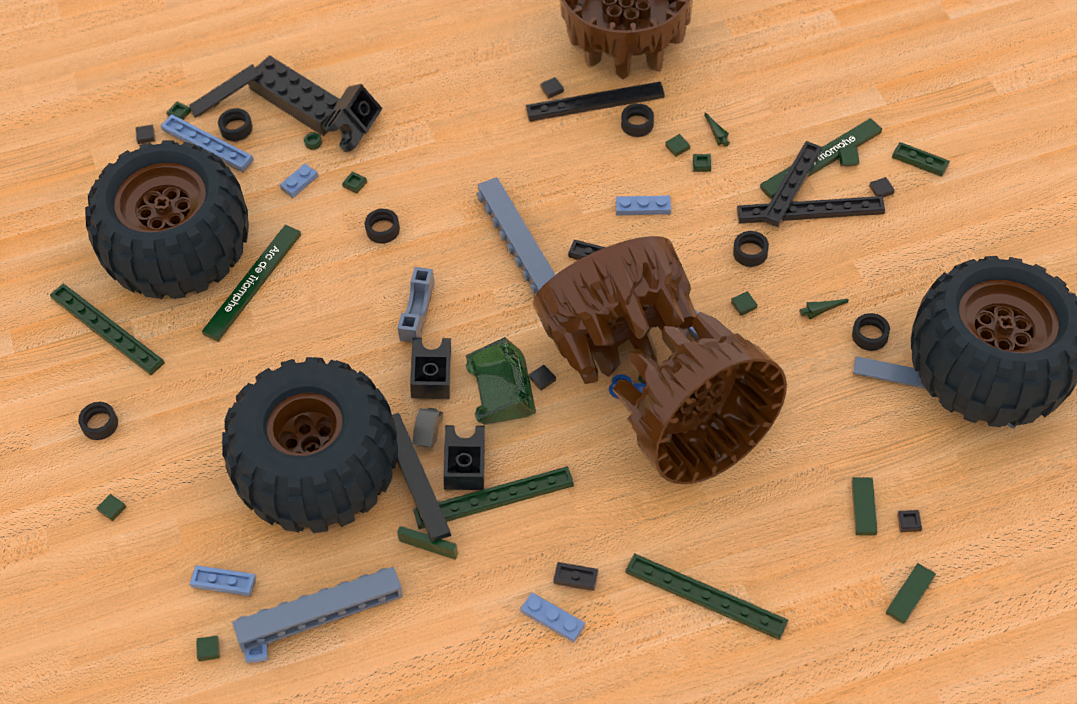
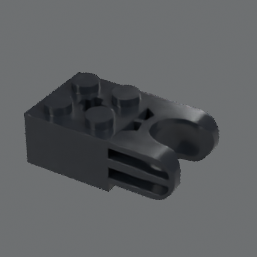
[323,84,383,152]
[410,337,451,399]
[443,425,485,490]

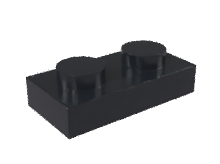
[553,562,598,591]

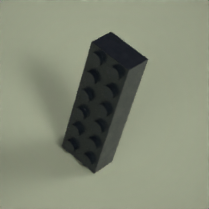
[248,55,339,136]

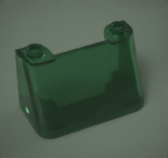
[466,337,536,425]

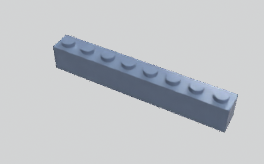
[476,177,555,295]
[232,567,403,652]

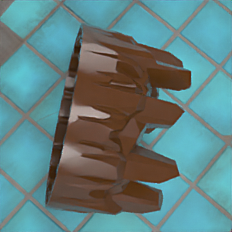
[560,0,693,80]
[533,236,697,384]
[612,312,787,485]

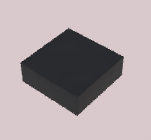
[540,77,564,98]
[136,124,155,144]
[869,177,895,197]
[529,365,556,390]
[897,510,922,533]

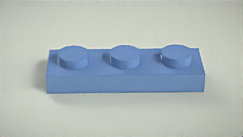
[616,196,671,215]
[190,565,256,596]
[520,593,585,643]

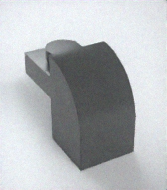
[413,408,443,447]

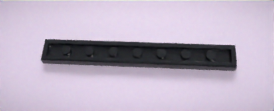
[526,81,665,122]
[737,196,885,224]
[392,413,451,542]

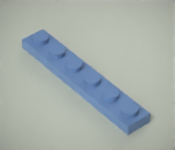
[161,114,253,172]

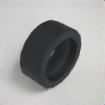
[621,103,654,137]
[218,108,253,141]
[364,208,400,244]
[733,231,769,267]
[852,313,890,351]
[78,401,118,440]

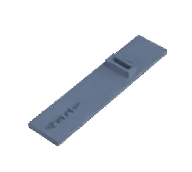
[853,356,925,388]

